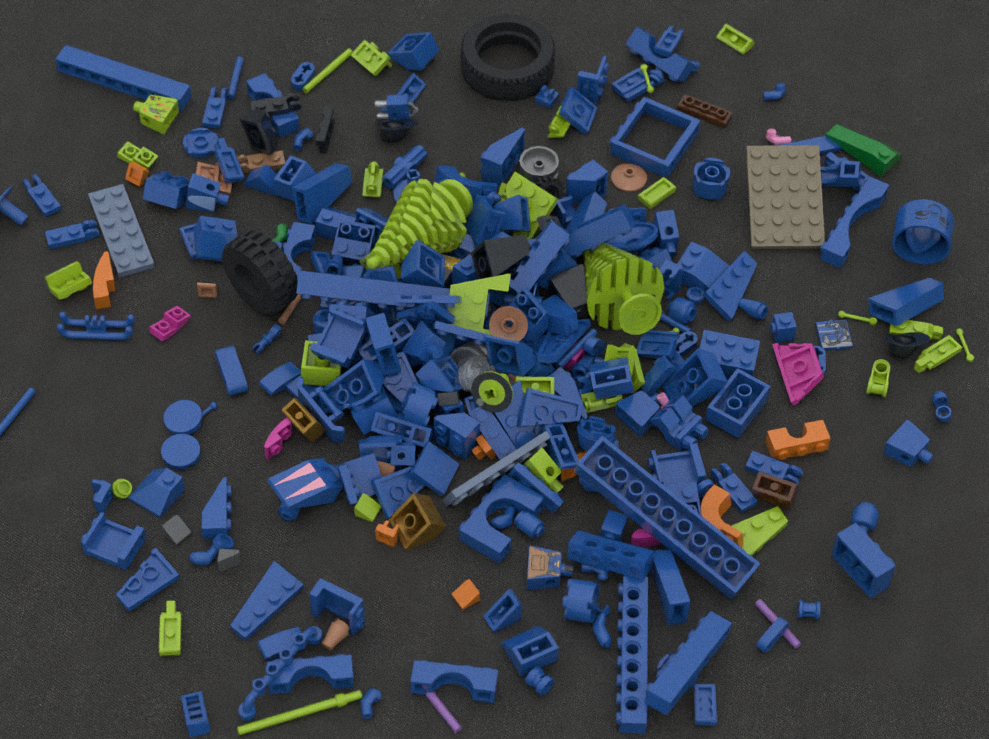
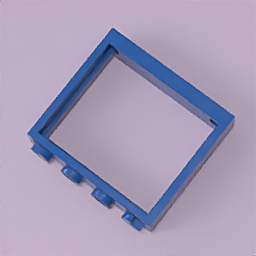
[609,97,700,178]

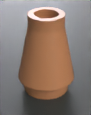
[321,619,350,651]

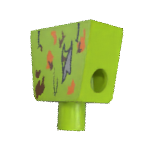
[133,95,179,134]

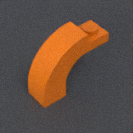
[701,484,744,547]

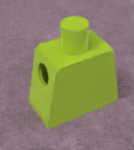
[523,448,564,493]

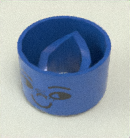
[892,199,954,265]

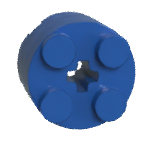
[692,158,730,200]
[398,382,438,427]
[563,579,600,623]

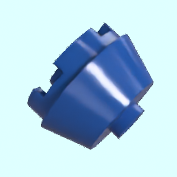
[577,416,615,451]

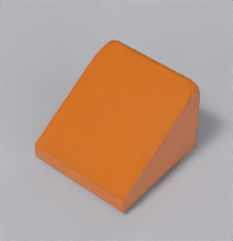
[452,579,480,610]

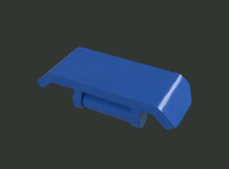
[297,377,345,443]

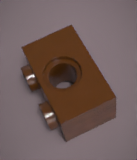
[752,471,797,510]

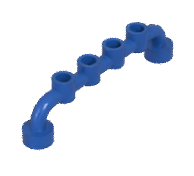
[238,626,322,721]

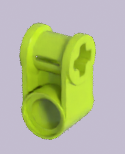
[866,359,890,397]

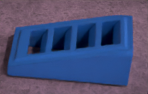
[181,691,210,737]

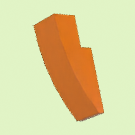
[93,251,116,310]

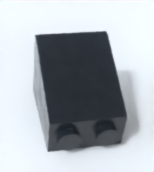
[471,235,530,280]
[548,264,587,319]

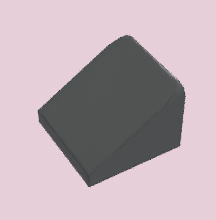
[438,391,459,406]
[162,514,192,546]
[217,549,241,572]

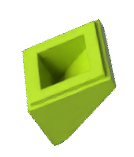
[354,493,381,523]

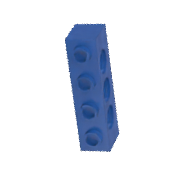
[568,531,654,580]

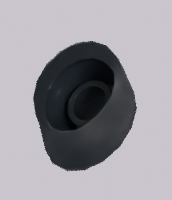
[375,119,418,142]
[885,332,930,358]

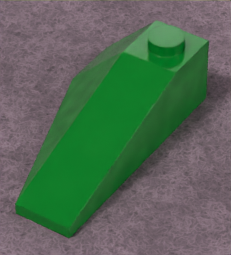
[825,124,903,177]

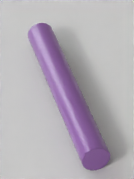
[755,599,801,649]
[422,685,462,733]

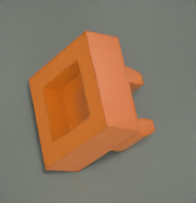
[125,162,149,187]
[472,434,497,461]
[375,520,399,548]

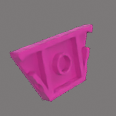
[772,343,824,406]

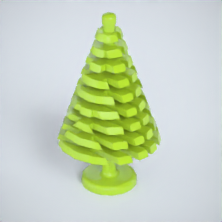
[366,179,473,269]
[583,242,664,335]

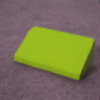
[716,24,755,55]
[514,377,554,396]

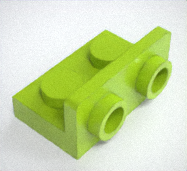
[351,40,392,77]

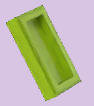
[638,177,676,209]

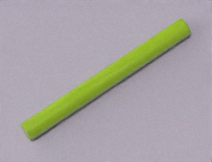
[302,48,353,93]

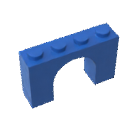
[459,474,545,564]

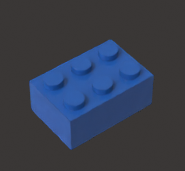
[700,330,760,380]
[706,368,771,438]
[831,523,895,599]

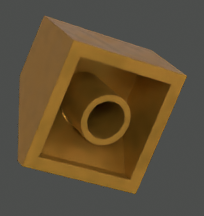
[389,493,446,550]

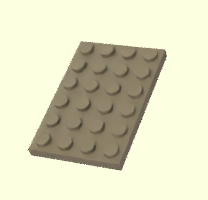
[746,145,825,249]

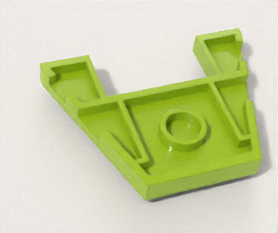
[448,274,511,343]

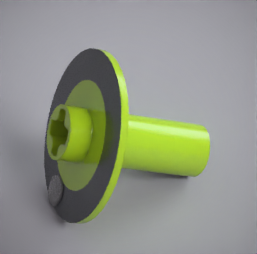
[471,371,513,412]

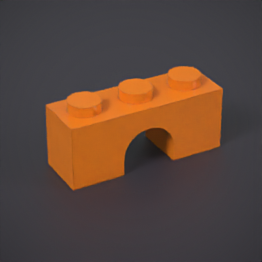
[765,420,831,460]

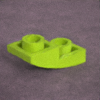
[117,141,158,169]

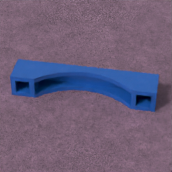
[820,176,889,268]

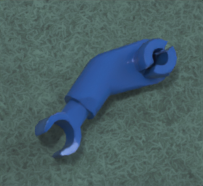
[593,604,612,648]

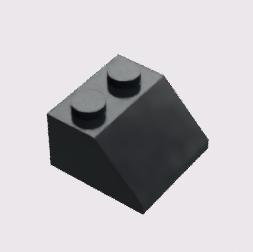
[239,108,278,155]

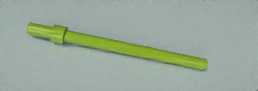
[237,690,362,735]

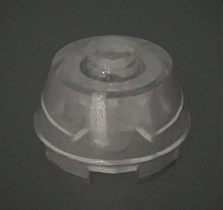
[458,356,496,392]

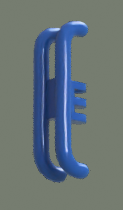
[57,312,135,340]

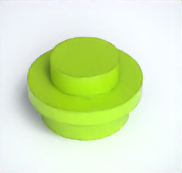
[112,479,132,499]

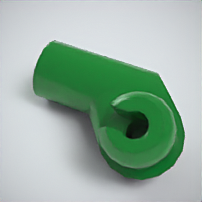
[272,223,288,243]

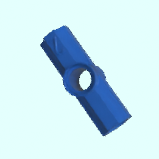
[382,145,427,190]

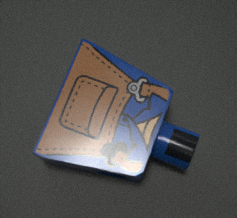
[527,546,573,590]

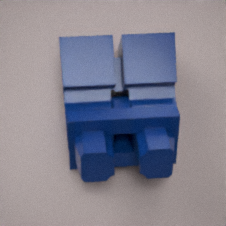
[649,395,708,451]

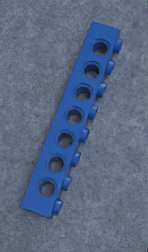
[616,576,648,734]

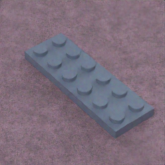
[88,184,155,278]
[442,431,551,507]

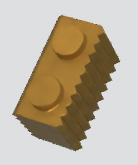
[282,398,325,443]

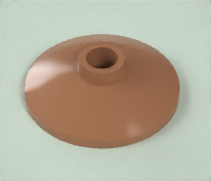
[611,164,647,192]
[489,306,528,341]

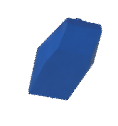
[366,266,403,327]

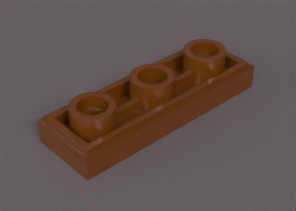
[677,95,732,128]

